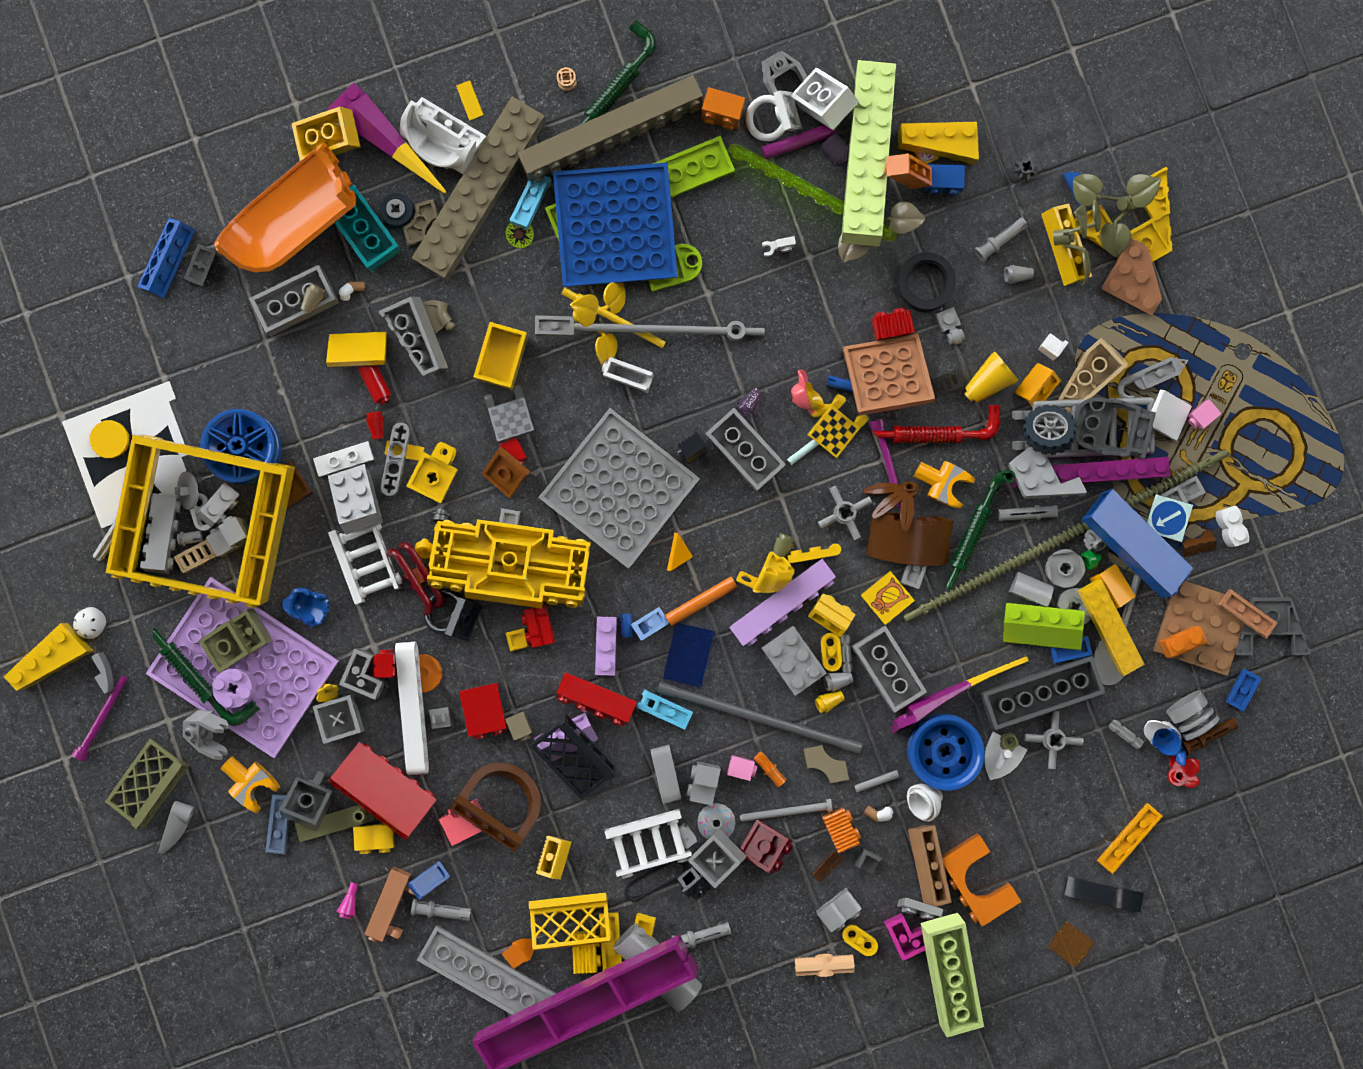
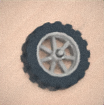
[1023,405,1077,455]

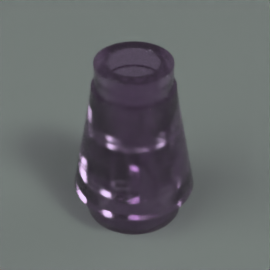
[736,388,762,417]

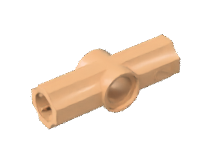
[795,954,854,977]

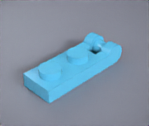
[636,689,693,730]

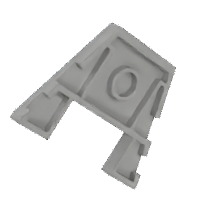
[1008,436,1087,499]

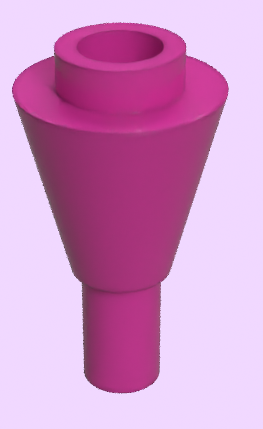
[336,882,358,919]

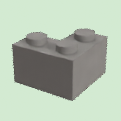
[206,516,249,558]
[339,648,386,700]
[687,761,721,806]

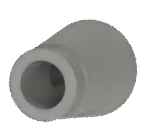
[1004,265,1034,284]
[823,672,853,692]

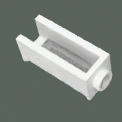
[602,357,654,393]

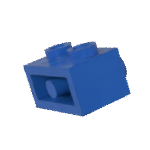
[923,164,965,195]

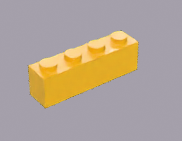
[1041,204,1092,286]

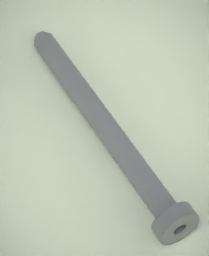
[740,799,833,822]

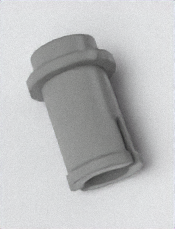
[177,530,203,547]

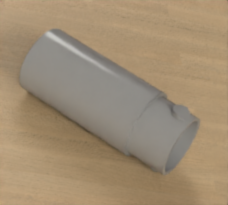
[613,924,702,1012]

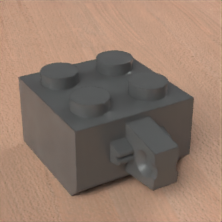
[279,771,334,831]

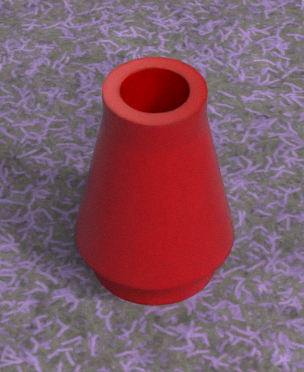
[365,411,384,439]

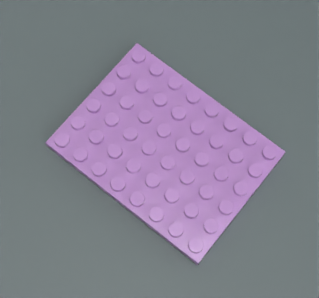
[146,577,339,758]

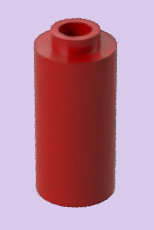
[358,365,392,405]

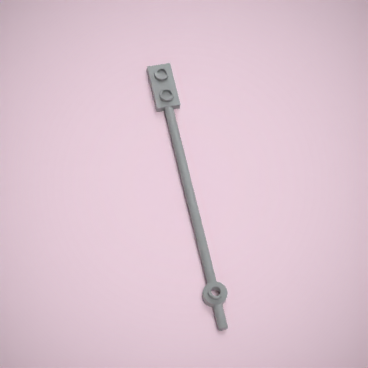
[535,316,765,341]

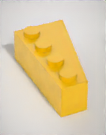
[897,122,979,165]
[4,623,94,691]

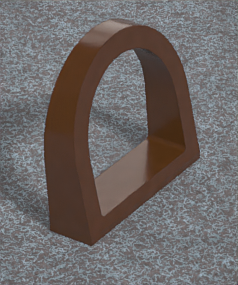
[450,763,541,852]

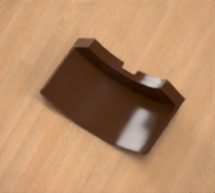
[867,511,953,566]

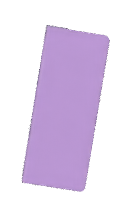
[533,713,598,764]

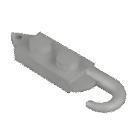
[1117,356,1188,398]

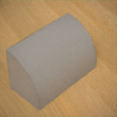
[1009,571,1054,607]

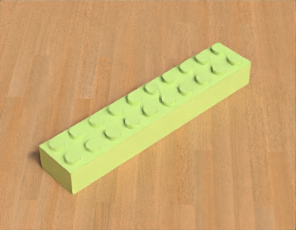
[841,60,896,247]

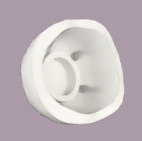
[73,607,106,639]

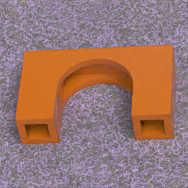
[942,833,1021,927]

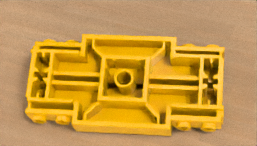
[427,519,591,608]

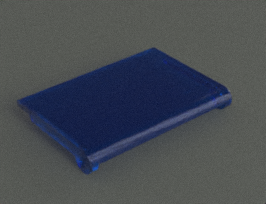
[663,623,714,687]

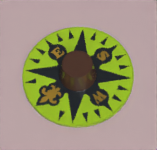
[506,223,534,248]

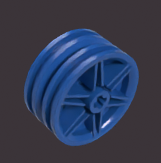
[200,409,282,485]
[907,713,985,790]

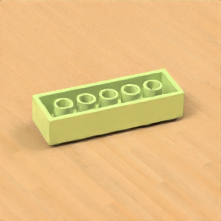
[921,913,984,1037]

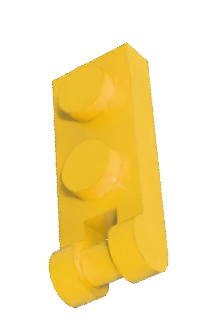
[787,544,841,564]

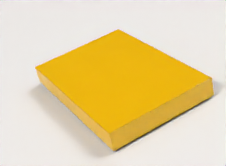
[326,332,387,367]

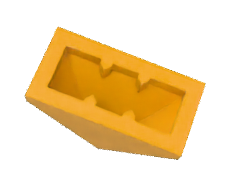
[667,533,693,572]

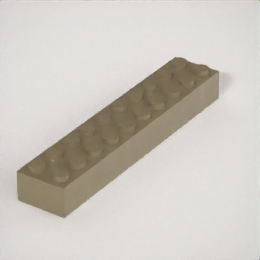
[518,75,703,183]
[412,96,546,282]

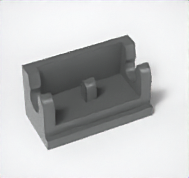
[184,244,217,287]

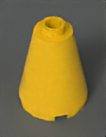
[964,352,1018,402]

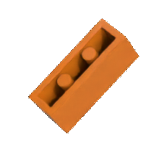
[885,154,932,189]

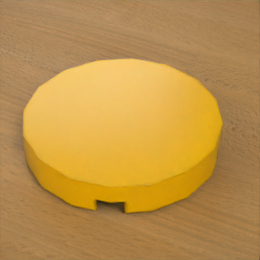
[90,420,129,459]

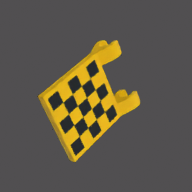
[807,394,869,458]

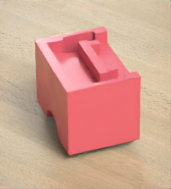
[439,799,482,846]

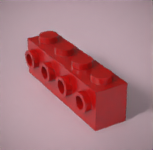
[555,672,637,727]

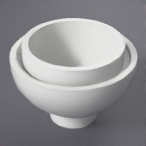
[907,784,943,822]

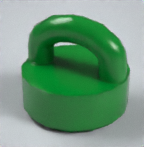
[1080,550,1102,570]

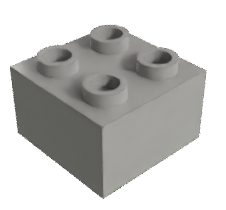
[312,694,365,744]
[688,829,746,888]

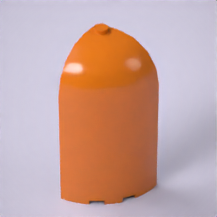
[214,142,356,272]

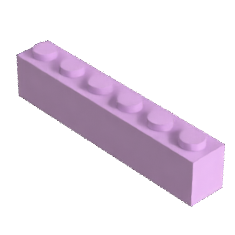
[729,559,836,647]

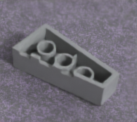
[378,297,448,376]
[140,493,181,574]

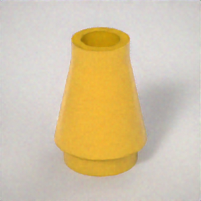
[815,690,845,713]

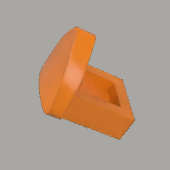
[502,938,534,969]

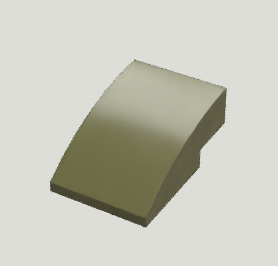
[199,608,273,674]

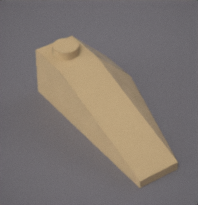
[1058,338,1128,413]

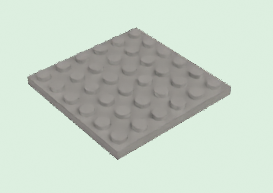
[538,408,700,569]

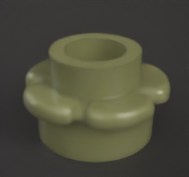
[1000,733,1019,752]

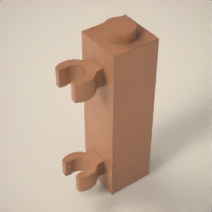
[364,867,415,943]

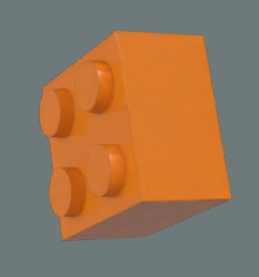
[701,87,745,131]

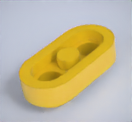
[820,633,842,671]
[842,924,878,956]

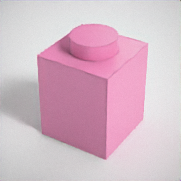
[1187,399,1221,430]
[727,755,757,781]

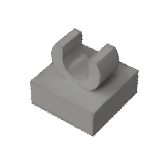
[429,707,452,729]

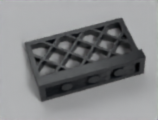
[530,714,617,799]

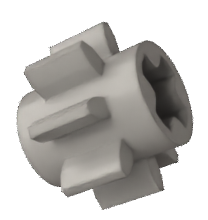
[1083,529,1107,551]

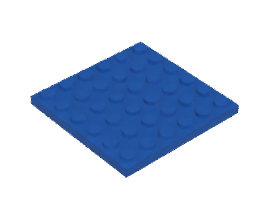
[553,162,677,288]

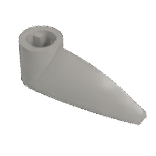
[158,801,195,854]

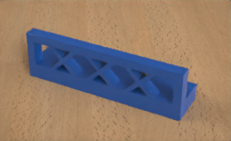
[137,218,196,298]

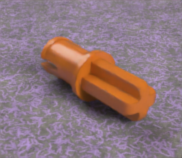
[754,752,787,788]

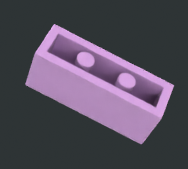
[595,617,617,675]

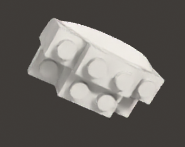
[400,97,486,174]

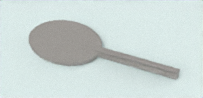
[1094,575,1141,685]

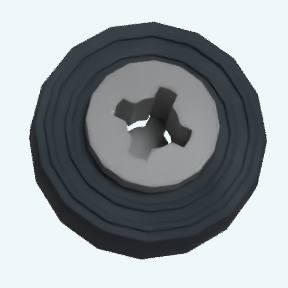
[379,193,414,228]

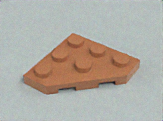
[1101,238,1162,315]

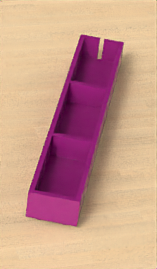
[472,934,699,1069]

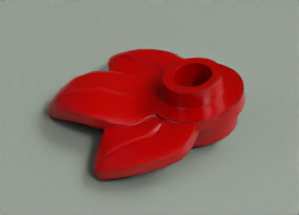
[1167,756,1200,788]

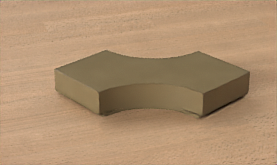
[402,199,438,247]
[803,745,849,783]

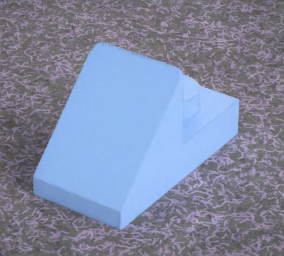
[631,607,669,641]

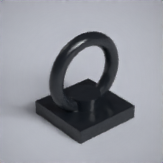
[424,589,482,642]

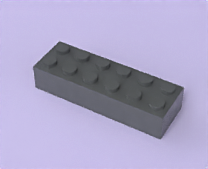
[979,656,1105,730]

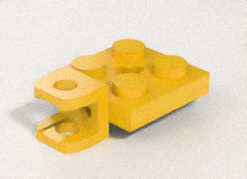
[407,442,459,504]

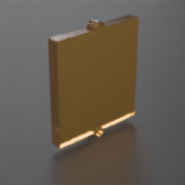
[1048,921,1094,967]

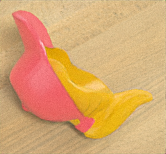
[791,370,831,417]

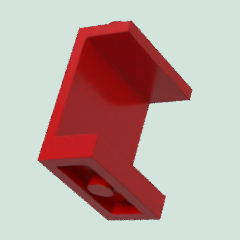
[459,682,508,739]

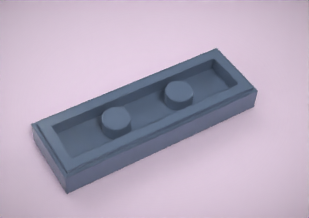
[265,794,290,855]

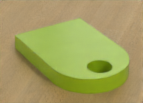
[648,244,702,292]

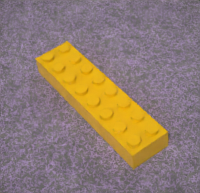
[1077,579,1145,676]

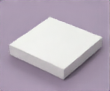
[1152,390,1192,441]

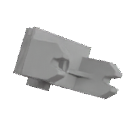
[762,51,808,96]
[183,710,229,760]

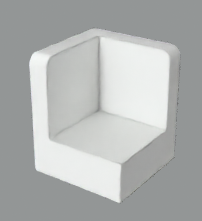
[1038,333,1069,360]

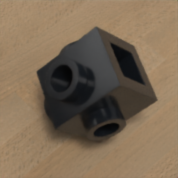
[677,866,711,901]

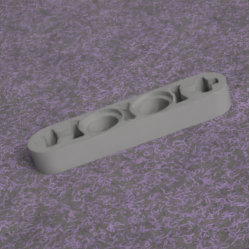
[381,423,411,496]

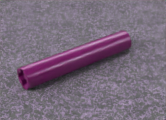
[762,125,837,160]

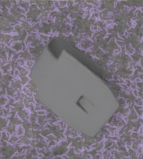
[678,823,697,849]

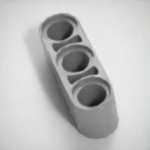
[650,745,682,804]

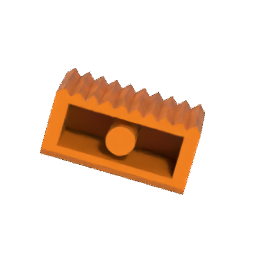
[1159,626,1207,658]
[822,807,861,854]

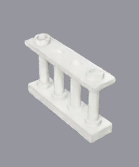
[328,524,402,605]
[605,809,692,879]

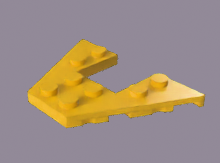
[1074,167,1172,262]

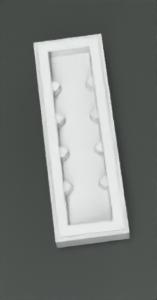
[313,441,375,477]

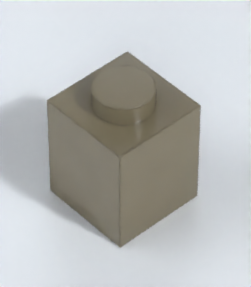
[505,711,533,742]

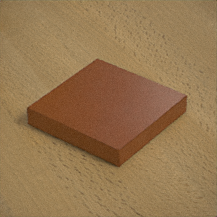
[481,447,530,498]

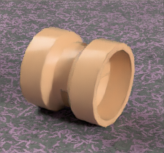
[557,67,577,91]

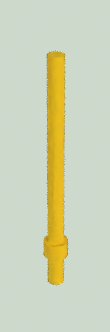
[561,288,666,348]

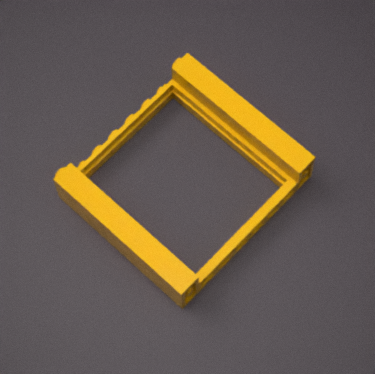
[106,434,295,608]

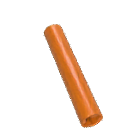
[665,576,738,626]

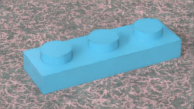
[509,175,551,230]

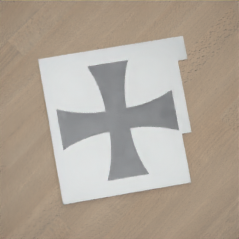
[62,381,186,528]

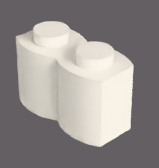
[1216,506,1249,547]

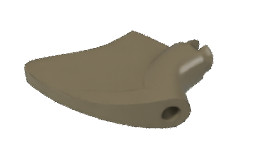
[423,300,455,334]

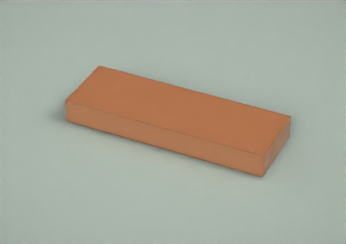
[1218,589,1278,639]

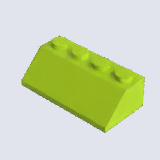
[1003,603,1085,650]

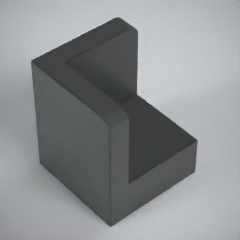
[854,847,882,874]

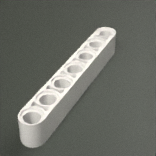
[395,642,429,775]

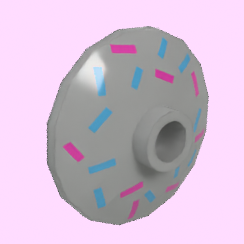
[697,803,736,840]

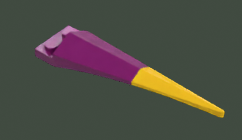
[327,82,446,194]
[890,656,1029,734]

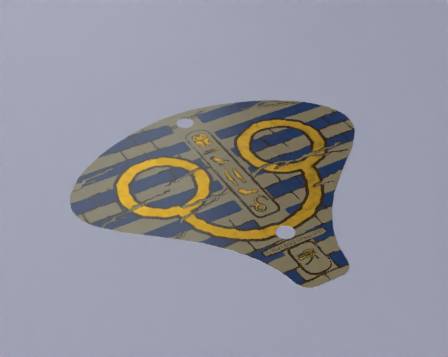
[1075,313,1344,575]

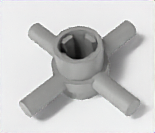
[818,485,872,540]
[1024,711,1084,769]

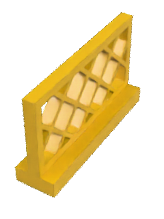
[529,893,611,951]

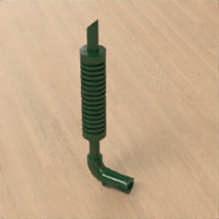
[580,20,657,125]
[946,469,1016,590]
[153,628,261,726]

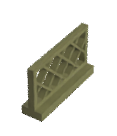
[105,739,190,829]

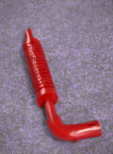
[872,405,1002,443]

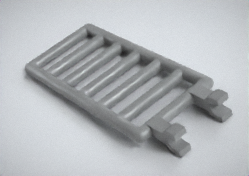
[1012,397,1155,458]

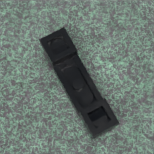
[1064,876,1144,912]

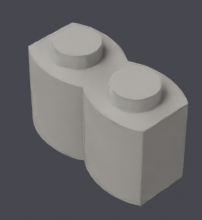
[816,888,862,932]

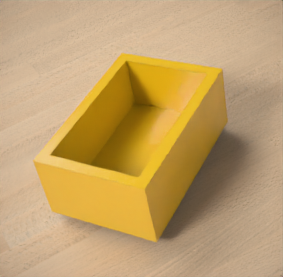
[474,322,528,391]

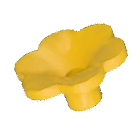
[316,684,339,703]

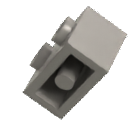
[196,482,240,527]

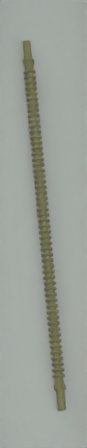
[903,449,1229,622]

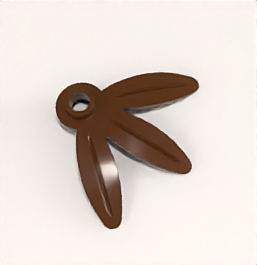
[863,481,919,531]

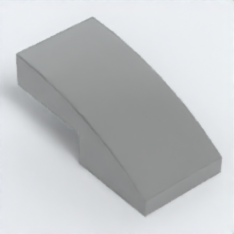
[1161,475,1206,503]
[91,652,114,694]

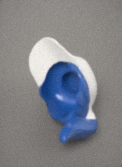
[1144,720,1187,766]

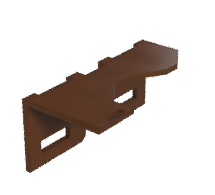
[1182,529,1216,557]
[811,850,844,883]

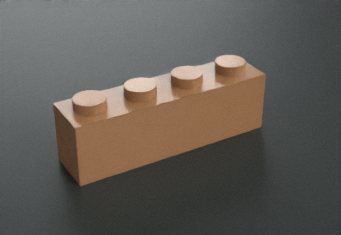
[908,825,951,907]

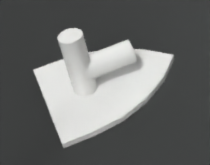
[984,732,1027,780]

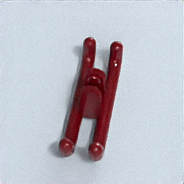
[386,542,445,615]

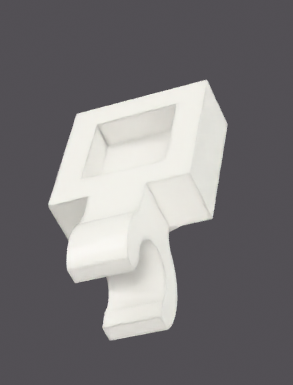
[762,236,796,257]

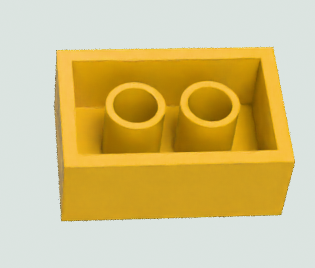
[292,107,360,161]

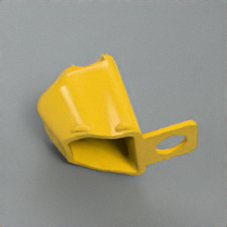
[736,552,794,593]

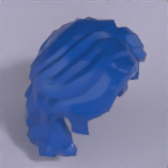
[282,588,330,628]

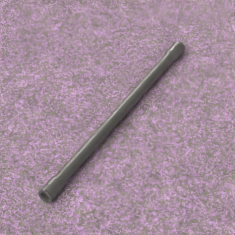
[657,682,862,754]

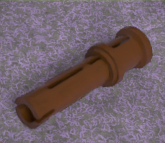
[1182,717,1238,756]

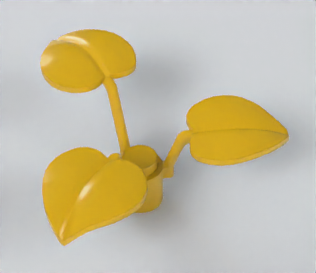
[570,282,626,366]

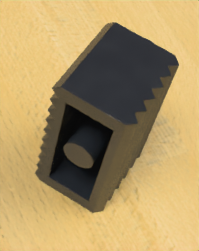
[676,432,707,463]

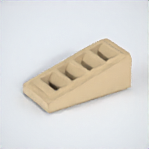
[174,539,217,574]

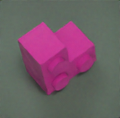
[884,913,925,961]

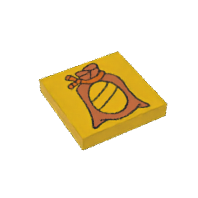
[860,571,915,625]

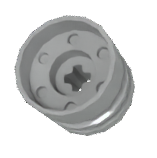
[1166,690,1220,740]

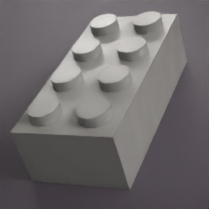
[249,265,339,336]
[705,408,786,492]
[851,626,927,713]

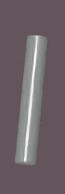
[854,770,899,793]

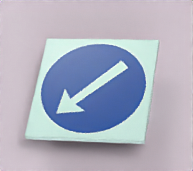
[1147,495,1193,542]

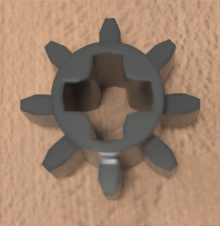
[1013,156,1038,181]

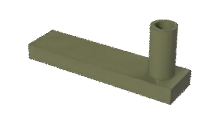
[295,805,375,842]

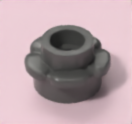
[432,509,451,523]

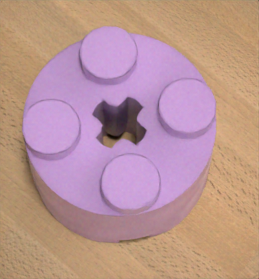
[213,668,257,708]

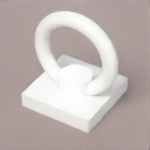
[746,90,802,142]

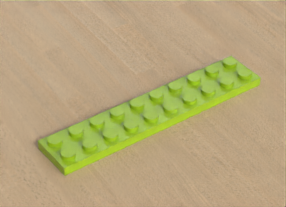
[545,136,735,241]

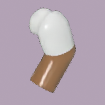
[339,282,366,301]
[863,805,893,822]

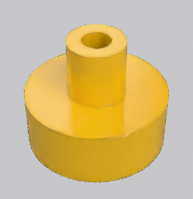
[415,539,433,559]

